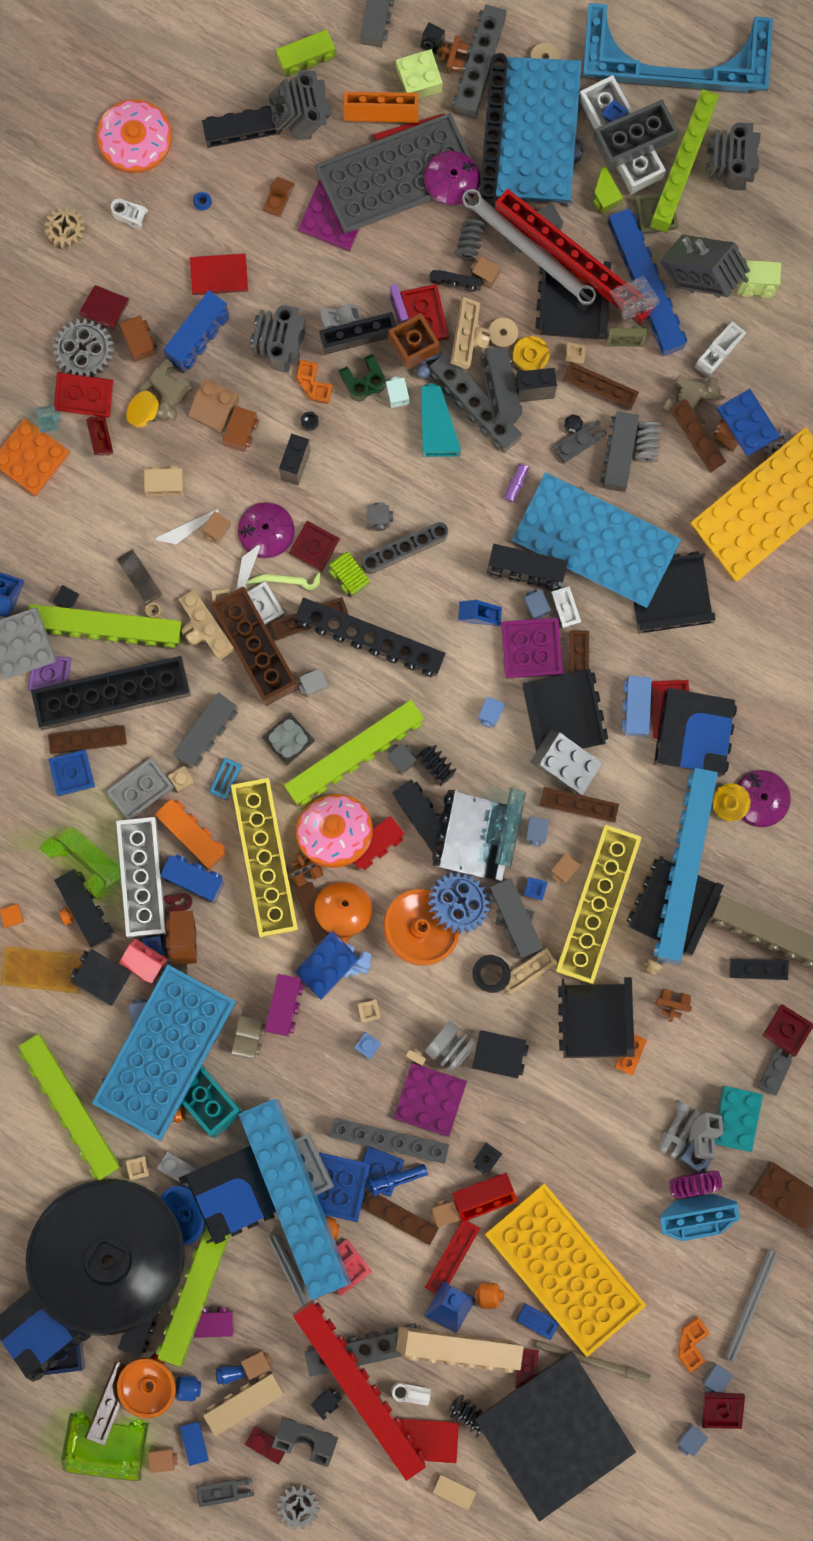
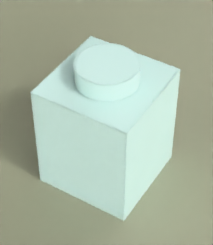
[386,377,409,408]

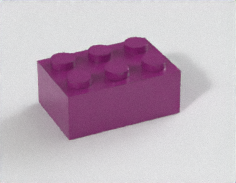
[265,974,305,1037]

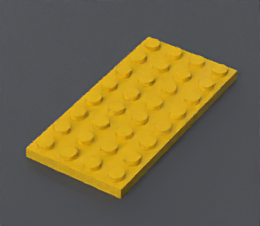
[689,427,813,582]
[485,1183,647,1357]

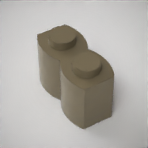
[231,1015,266,1059]

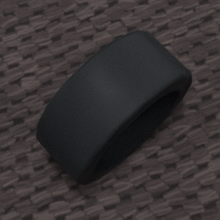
[472,955,511,993]

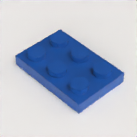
[717,389,780,457]
[295,931,360,1000]

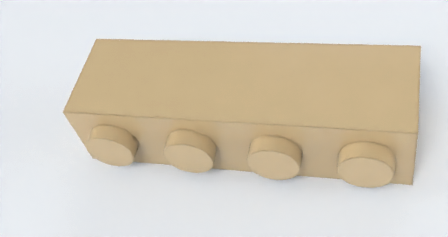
[203,1372,285,1437]

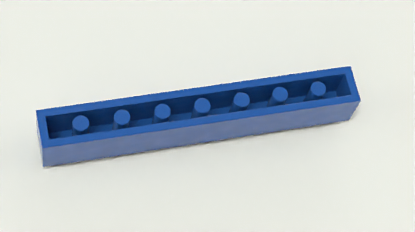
[607,208,687,357]

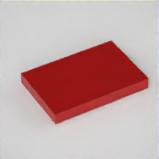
[190,253,248,295]
[400,284,449,341]
[54,372,114,418]
[651,680,689,739]
[400,1418,459,1463]

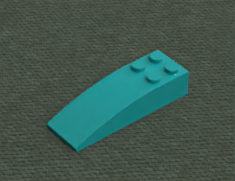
[182,1065,244,1139]

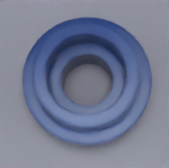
[193,192,212,211]

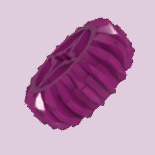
[669,1170,722,1198]

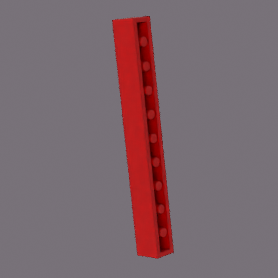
[495,188,654,326]
[293,1300,427,1481]

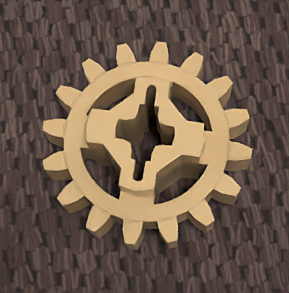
[44,207,86,249]

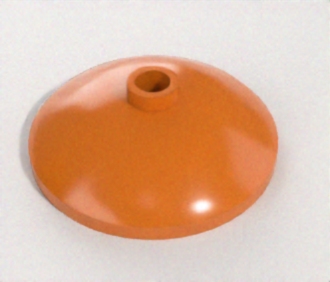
[314,882,372,937]
[117,1358,176,1418]

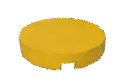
[512,336,550,371]
[126,391,159,428]
[712,783,751,822]

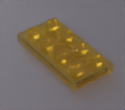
[1,946,81,994]

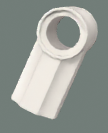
[391,1382,431,1406]

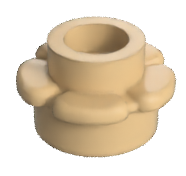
[144,602,163,618]
[644,958,663,975]

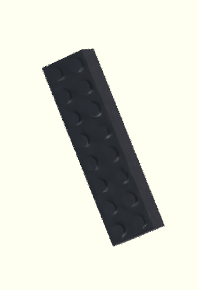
[31,656,191,731]

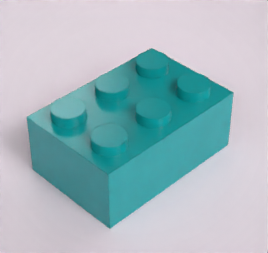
[715,1086,763,1152]

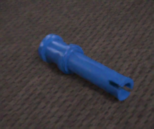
[368,1164,428,1197]

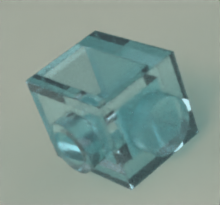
[35,405,61,433]

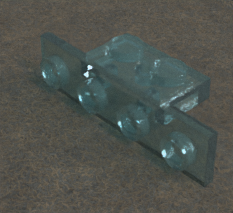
[485,788,526,868]

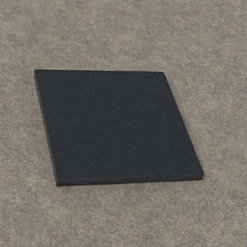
[474,1351,636,1522]

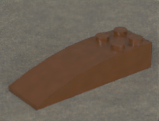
[210,586,299,706]
[749,1161,813,1236]

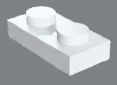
[551,586,581,629]

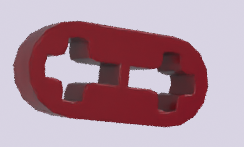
[164,893,192,915]

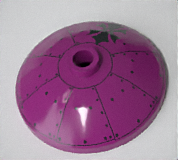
[424,151,480,206]
[238,502,295,558]
[737,770,791,827]

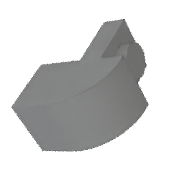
[320,304,362,328]
[689,1112,723,1161]

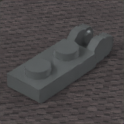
[554,420,607,463]
[758,1047,793,1096]
[196,1478,254,1507]

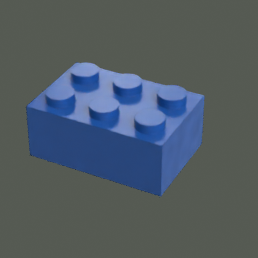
[160,854,225,904]

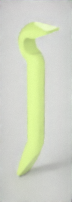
[246,572,320,591]

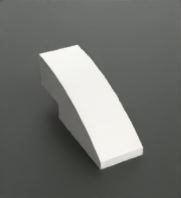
[694,321,746,378]

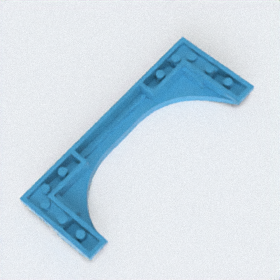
[583,3,773,93]

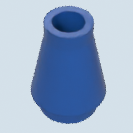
[215,1366,245,1386]

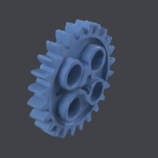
[428,872,490,934]

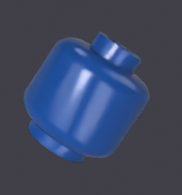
[175,1375,201,1402]

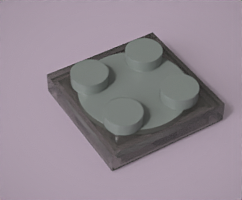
[261,713,315,766]

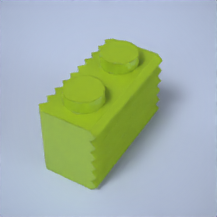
[329,551,370,597]

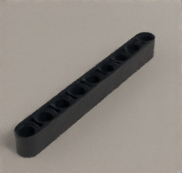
[479,53,508,220]

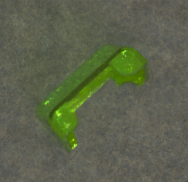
[39,827,121,903]
[61,1411,149,1481]

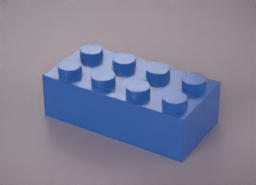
[163,290,229,373]

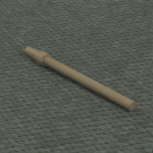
[535,1340,651,1383]

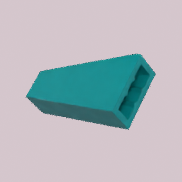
[421,383,461,457]

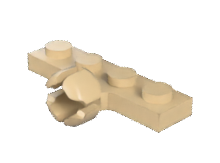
[450,297,491,369]
[178,590,235,661]

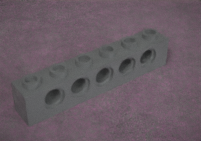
[452,4,507,119]
[430,352,522,453]
[330,1118,449,1164]
[304,1323,421,1377]

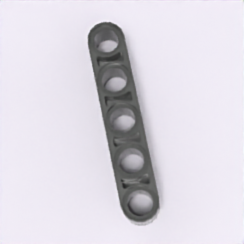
[362,522,448,574]

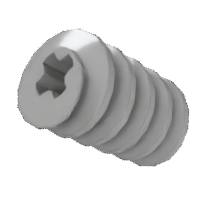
[635,421,661,463]

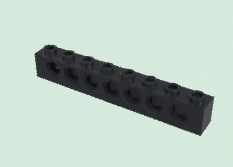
[294,597,446,678]

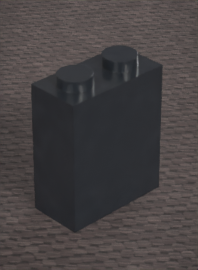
[515,368,557,402]
[279,433,311,486]
[69,949,132,1006]
[472,1030,529,1079]

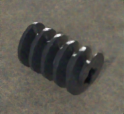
[416,744,457,787]
[446,1394,483,1438]

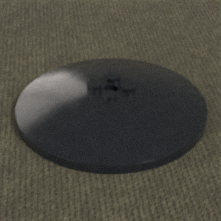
[26,1179,185,1336]

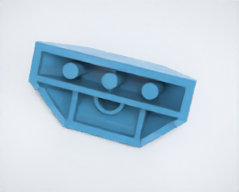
[660,1194,739,1241]

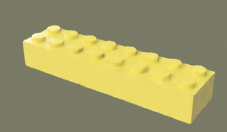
[231,778,299,938]
[555,825,642,985]

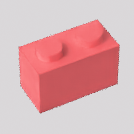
[119,938,168,984]

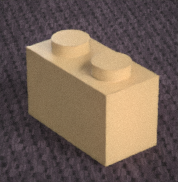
[144,466,184,496]

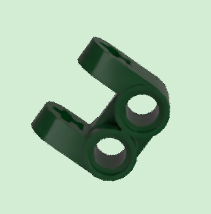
[338,354,385,402]

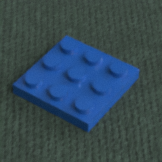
[317,1152,371,1222]

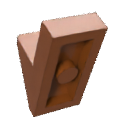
[263,177,295,218]

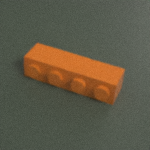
[343,91,419,123]
[154,799,226,870]

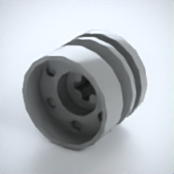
[424,1020,475,1072]

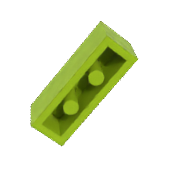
[276,29,336,76]

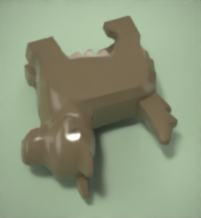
[139,358,193,422]
[662,375,725,424]

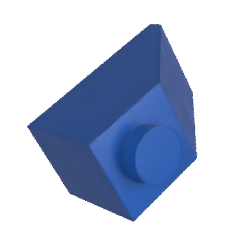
[458,600,502,626]

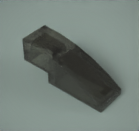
[117,549,162,605]

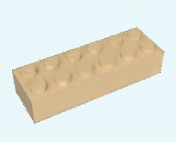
[396,1326,524,1373]

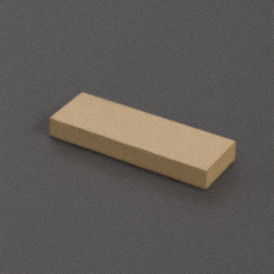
[499,947,557,996]

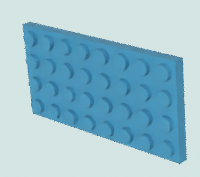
[496,57,582,203]
[512,472,682,608]
[92,965,236,1141]

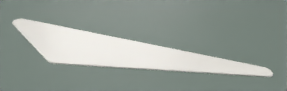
[156,509,219,544]
[237,545,260,589]

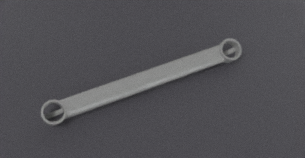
[462,189,596,305]

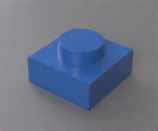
[601,99,628,123]
[524,877,548,901]
[142,934,167,955]

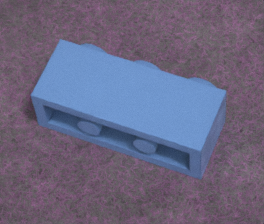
[621,676,652,737]

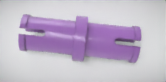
[503,463,530,503]

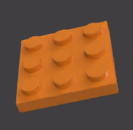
[0,418,71,497]

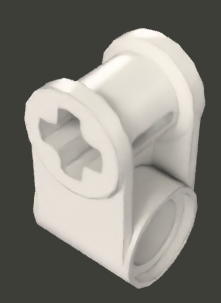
[111,199,148,229]

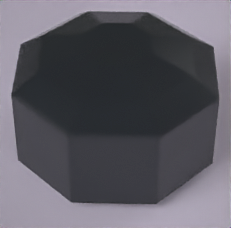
[301,412,319,431]
[564,414,583,434]

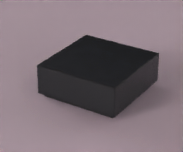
[53,585,80,609]

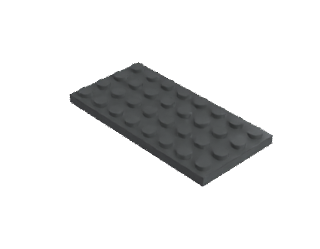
[314,113,481,234]

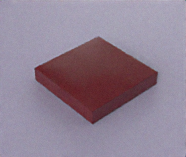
[79,285,129,329]
[289,521,340,572]
[762,1004,813,1057]
[702,1393,745,1429]

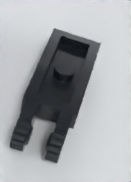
[430,270,482,292]

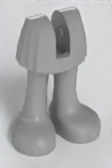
[658,1100,702,1160]

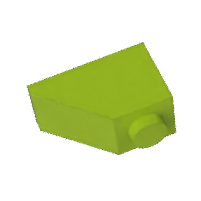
[592,166,623,214]

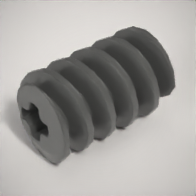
[455,219,486,261]

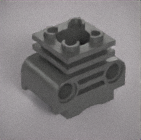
[268,71,331,139]
[706,122,761,191]
[250,305,306,373]

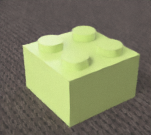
[396,49,443,99]
[737,260,781,298]

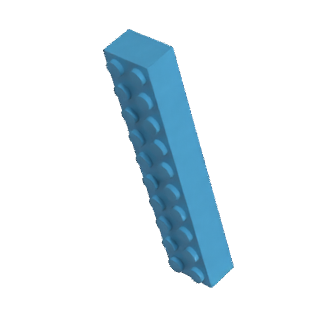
[653,768,718,966]
[239,1099,352,1300]

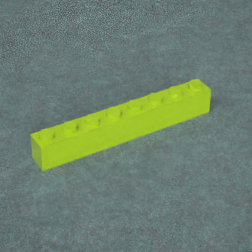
[650,89,719,233]
[29,604,183,649]
[284,700,424,806]
[18,1034,121,1180]
[156,1227,231,1368]

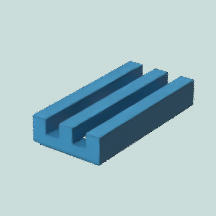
[209,758,242,801]

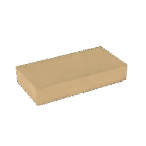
[432,1474,477,1510]

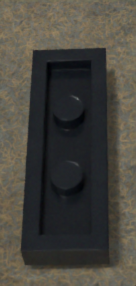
[729,958,789,980]

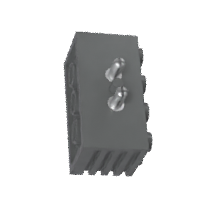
[660,234,750,298]

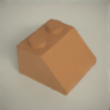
[188,378,239,433]

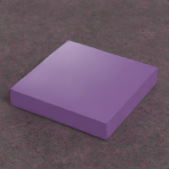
[390,284,409,324]
[28,656,72,691]

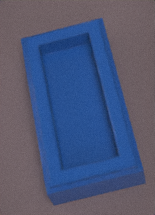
[516,1303,559,1340]
[180,1421,209,1466]

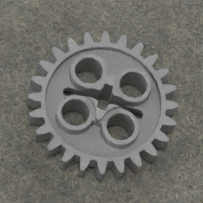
[52,318,114,377]

